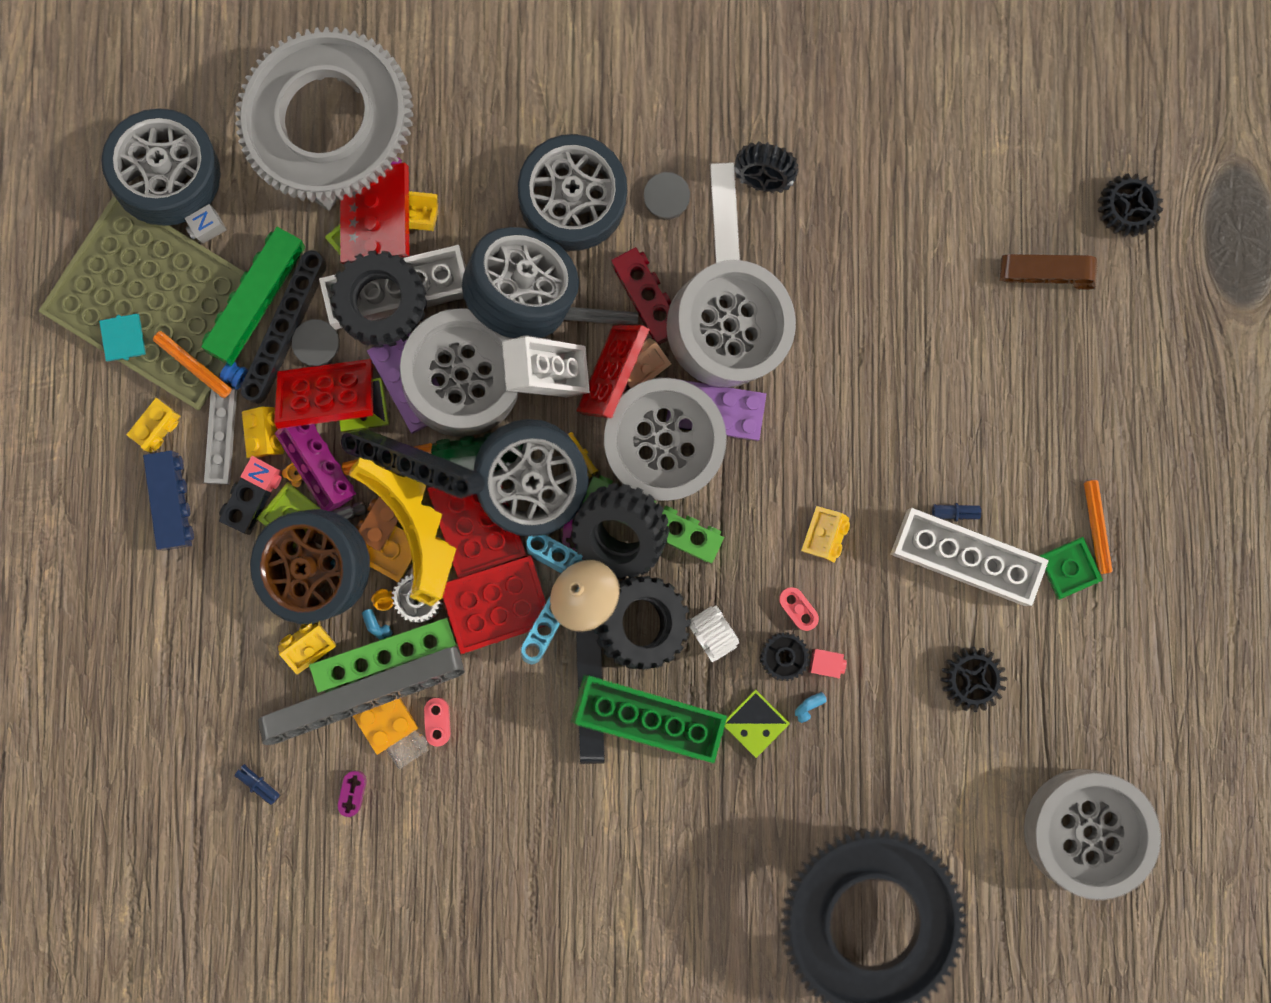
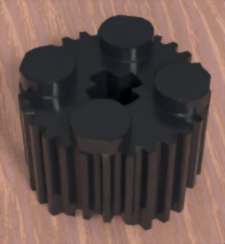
[759,632,810,681]

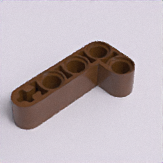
[1000,254,1097,290]

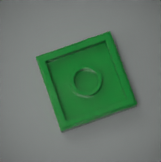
[1039,537,1103,600]

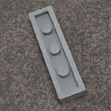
[204,389,237,485]

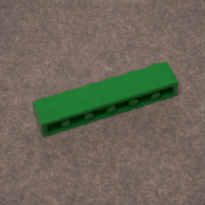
[201,226,306,366]

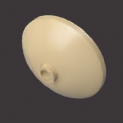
[550,560,619,631]

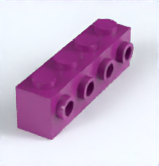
[275,424,356,511]

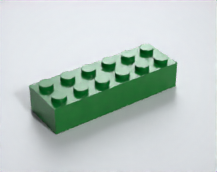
[570,675,727,764]

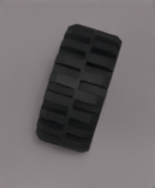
[330,250,427,348]
[572,483,669,579]
[593,576,690,669]

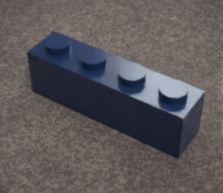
[143,450,194,551]

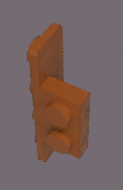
[356,496,399,552]

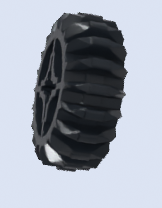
[734,141,798,194]
[1097,173,1164,237]
[940,647,1007,712]

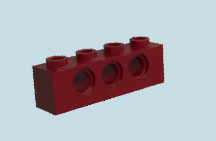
[611,247,672,345]

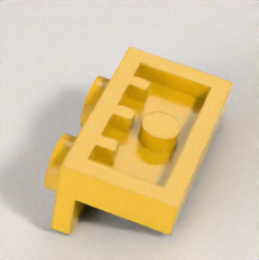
[126,398,180,453]
[801,506,850,563]
[278,622,336,675]

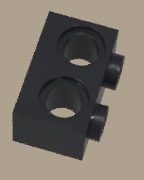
[219,478,271,535]

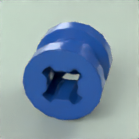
[219,362,249,390]

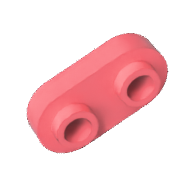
[779,587,819,631]
[424,698,451,746]

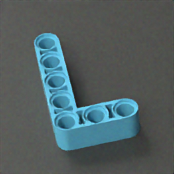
[521,535,583,664]

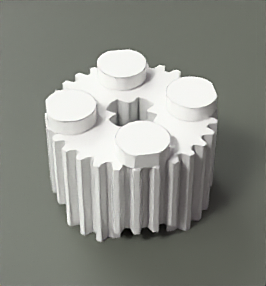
[392,574,443,622]
[690,605,739,662]

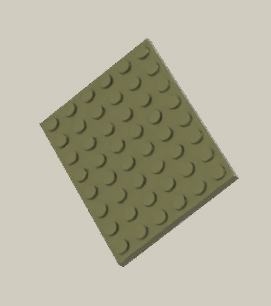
[38,196,244,411]

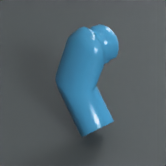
[362,609,392,640]
[795,692,827,723]

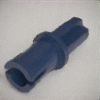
[932,503,981,522]
[234,764,280,805]

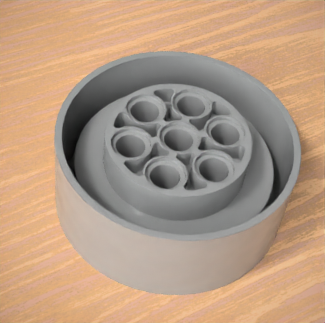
[667,260,796,387]
[400,309,519,437]
[604,378,726,500]
[1024,769,1161,899]

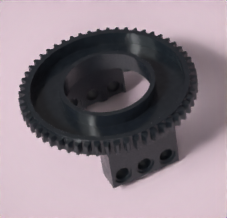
[780,827,967,1003]

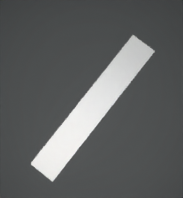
[711,163,740,299]

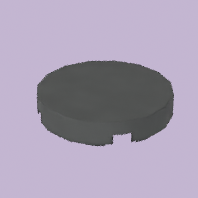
[644,172,690,220]
[292,319,340,367]

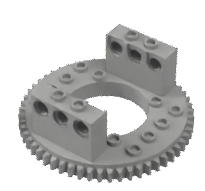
[235,27,413,211]

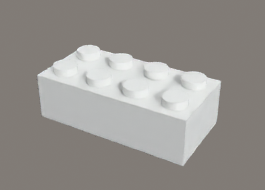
[502,336,590,397]

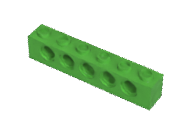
[582,475,724,564]
[309,618,458,693]

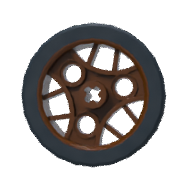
[250,509,370,624]

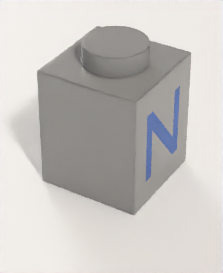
[185,204,227,244]

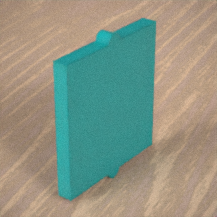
[99,313,146,362]

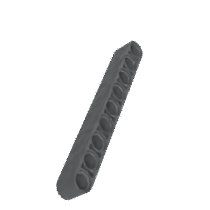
[258,647,465,745]

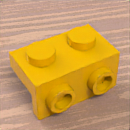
[409,191,438,231]
[242,406,284,458]

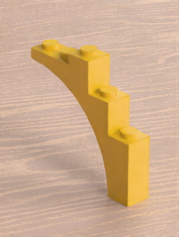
[349,458,456,607]

